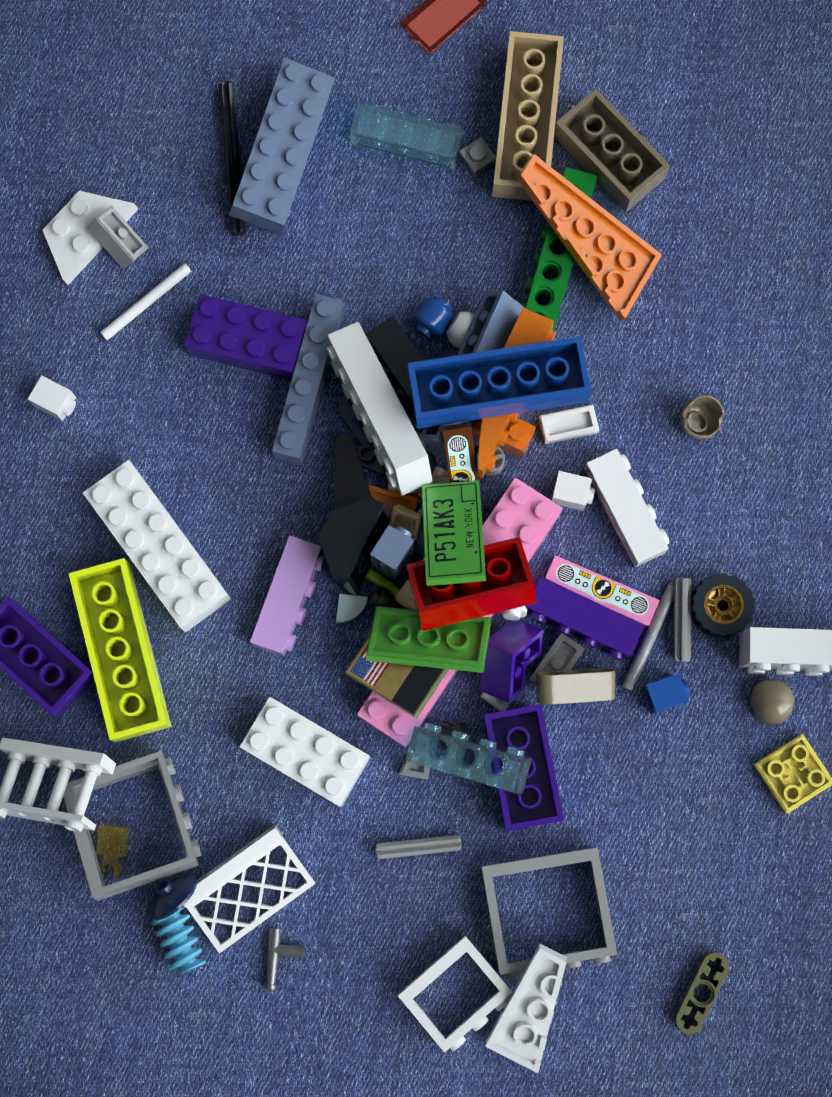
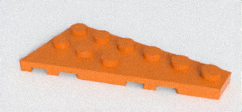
[517,154,662,321]

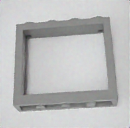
[63,751,202,901]
[481,847,617,979]

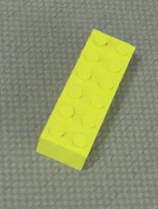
[68,558,172,742]

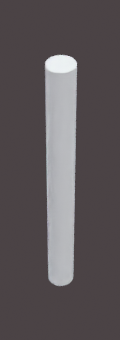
[100,263,191,341]

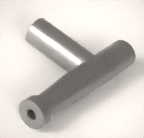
[264,928,305,989]

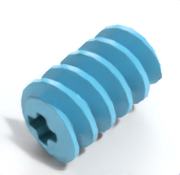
[152,907,206,975]

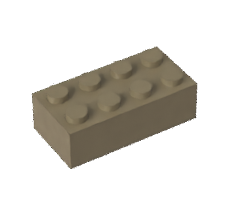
[554,89,670,212]

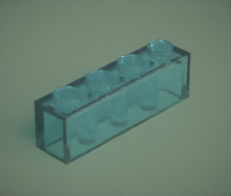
[350,103,463,170]

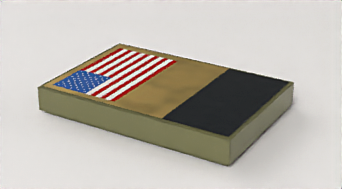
[345,635,449,719]

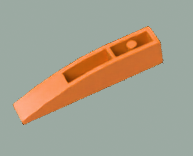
[478,308,556,478]

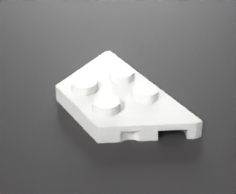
[43,191,138,285]

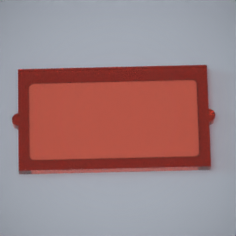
[400,0,487,55]

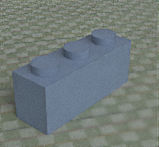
[370,525,414,583]

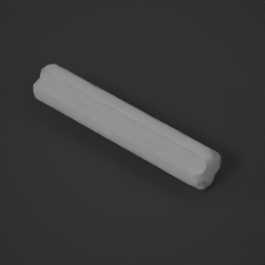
[674,577,691,662]
[375,835,462,859]

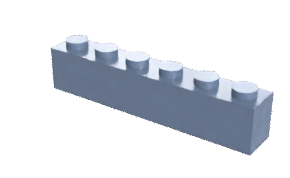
[420,291,524,455]
[272,294,345,466]

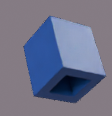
[643,674,690,714]

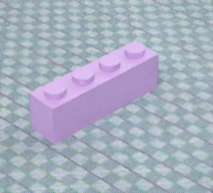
[250,535,326,657]

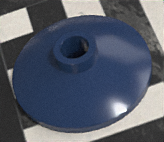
[147,873,197,920]

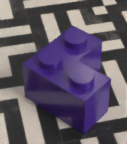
[479,620,544,703]

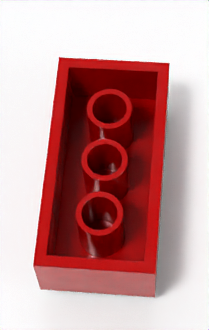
[406,537,536,631]

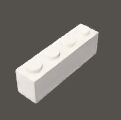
[584,449,669,568]

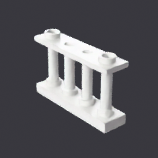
[0,737,116,833]

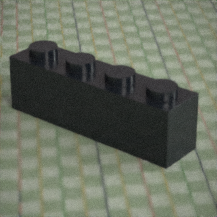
[365,316,424,421]

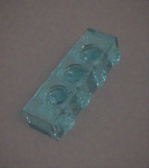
[405,722,532,794]

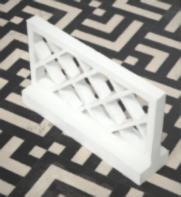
[184,824,315,953]

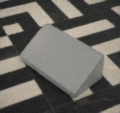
[87,206,149,269]

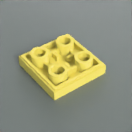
[753,734,832,814]

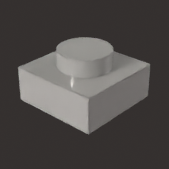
[459,137,496,176]

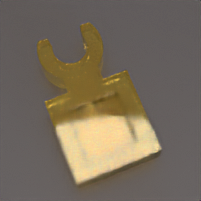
[96,825,130,877]

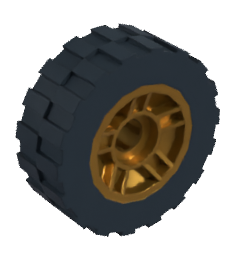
[691,573,755,638]

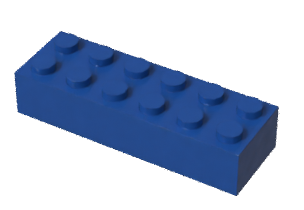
[408,336,591,429]

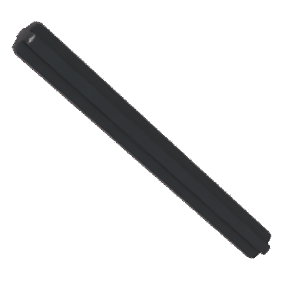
[219,81,246,236]

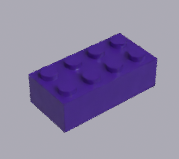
[185,294,308,381]
[0,596,95,718]
[483,704,564,832]

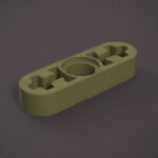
[674,952,729,1034]

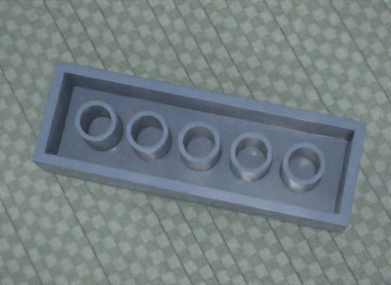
[229,57,335,235]

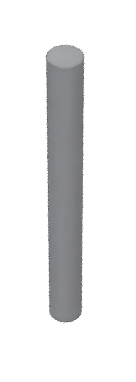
[622,584,674,691]

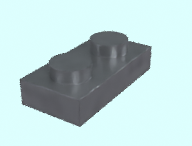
[529,633,585,685]

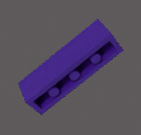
[526,576,645,661]

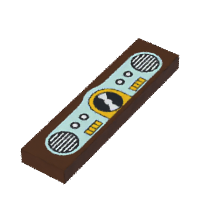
[442,422,483,525]

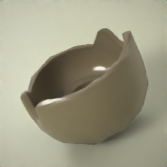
[680,395,725,440]
[750,679,795,726]

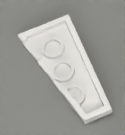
[485,944,567,1073]

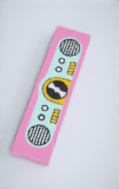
[546,555,660,627]

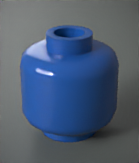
[412,296,454,339]

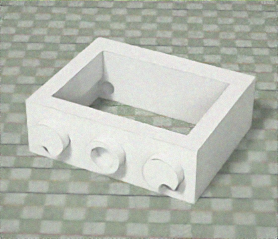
[398,935,512,1053]

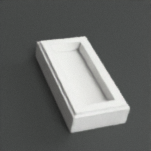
[538,405,599,444]

